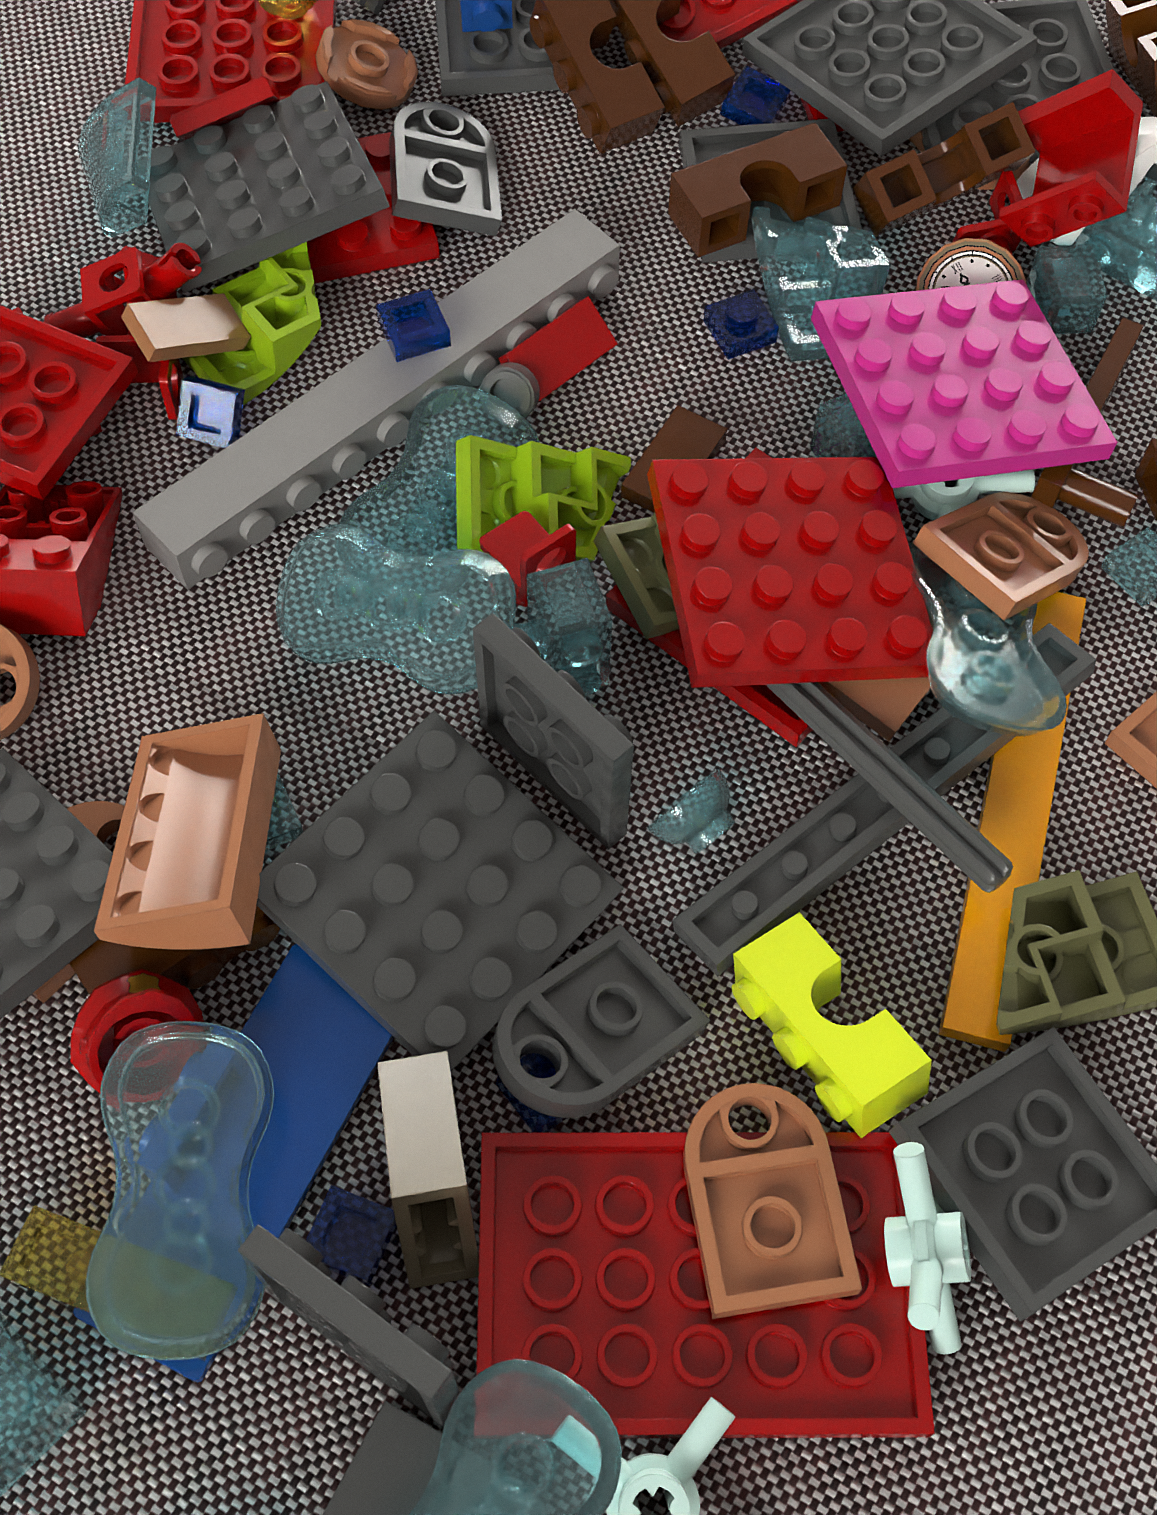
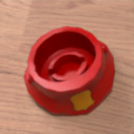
[70,968,206,1103]

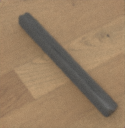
[767,682,1013,893]

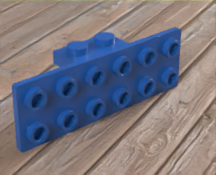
[73,944,394,1382]

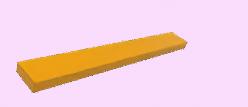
[938,592,1087,1052]

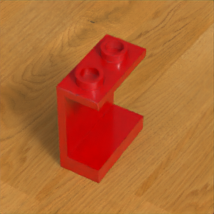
[999,69,1143,247]

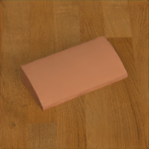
[94,713,281,950]

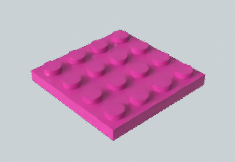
[811,279,1118,488]

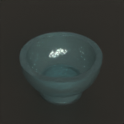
[646,768,735,854]

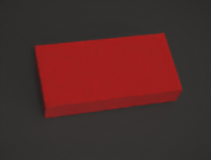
[169,76,281,140]
[498,296,618,402]

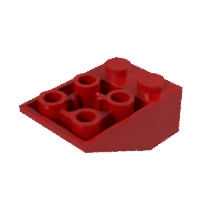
[0,481,123,637]

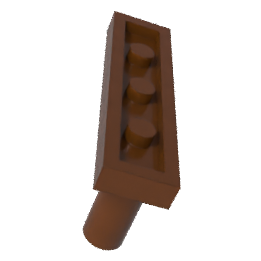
[1032,317,1144,527]

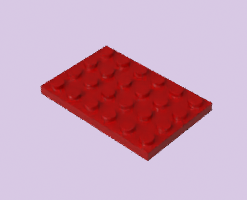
[475,1132,935,1439]

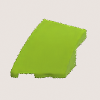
[182,242,321,413]
[456,435,631,563]

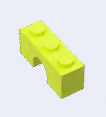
[731,912,932,1138]

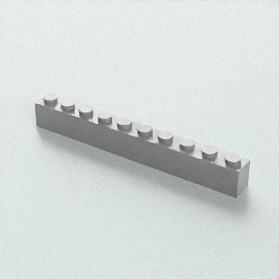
[132,209,620,590]

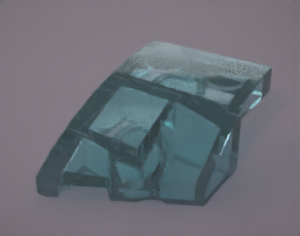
[78,77,156,237]
[752,206,891,362]

